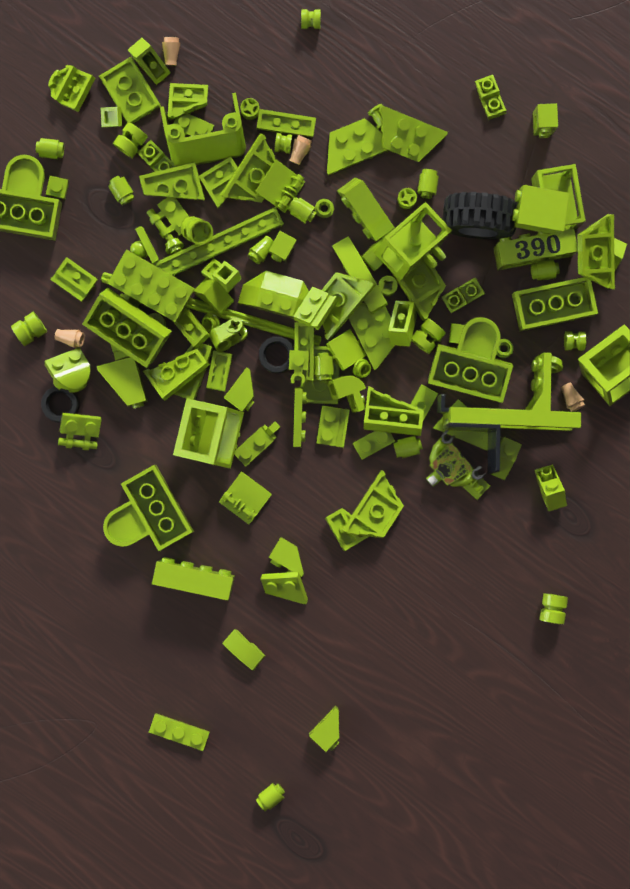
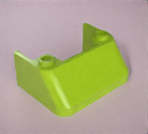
[160,93,246,166]

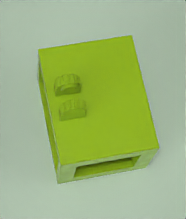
[531,164,585,229]
[374,202,452,281]
[578,324,630,406]
[173,398,244,469]

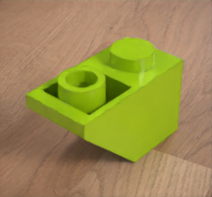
[535,465,567,511]
[269,537,304,577]

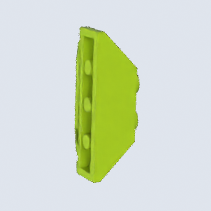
[238,271,309,319]

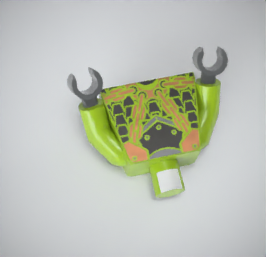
[426,430,486,487]

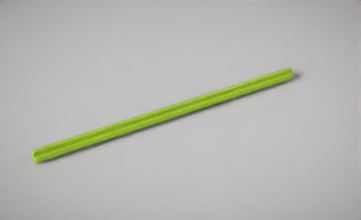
[101,272,321,346]

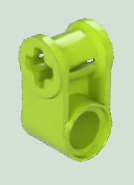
[209,318,248,352]

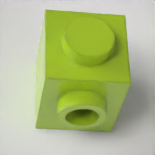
[269,231,297,263]

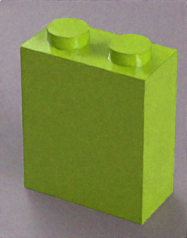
[512,185,569,235]

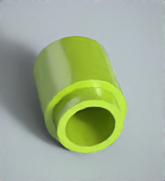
[36,138,64,159]
[417,169,439,199]
[108,176,135,206]
[287,197,317,224]
[531,259,559,281]
[314,353,334,381]
[393,435,423,459]
[256,783,285,812]

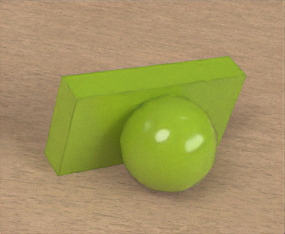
[130,226,160,264]

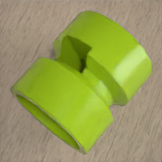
[112,122,148,159]
[181,216,213,245]
[11,311,47,346]
[411,318,446,354]
[539,593,568,624]

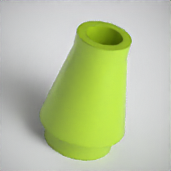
[248,236,274,264]

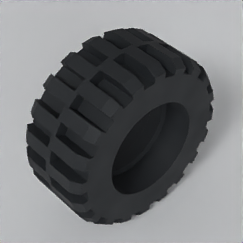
[442,192,517,240]

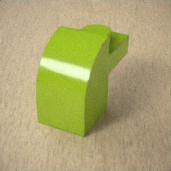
[201,259,241,293]
[326,376,366,412]

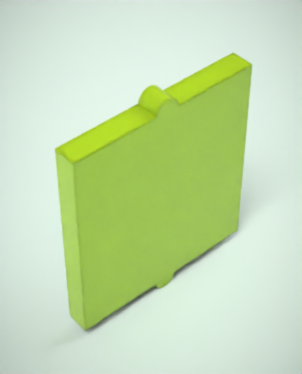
[326,329,367,371]

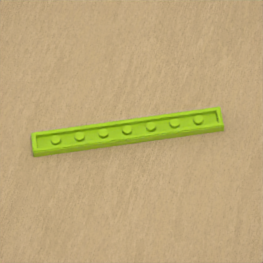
[153,207,284,276]

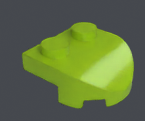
[48,65,96,112]
[45,348,90,393]

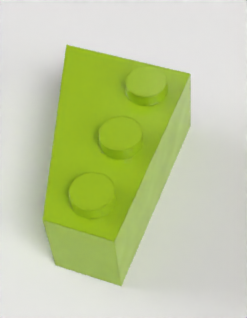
[337,178,395,241]
[364,386,424,436]

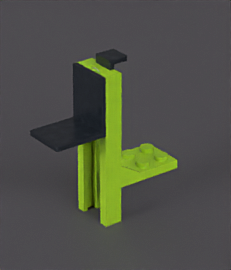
[437,353,581,474]

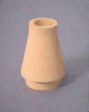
[162,37,181,66]
[289,135,312,165]
[55,329,85,348]
[561,382,585,412]

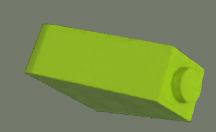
[97,357,148,409]

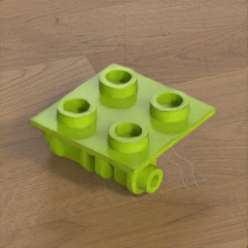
[255,159,306,213]
[219,471,272,524]

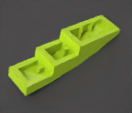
[332,236,388,314]

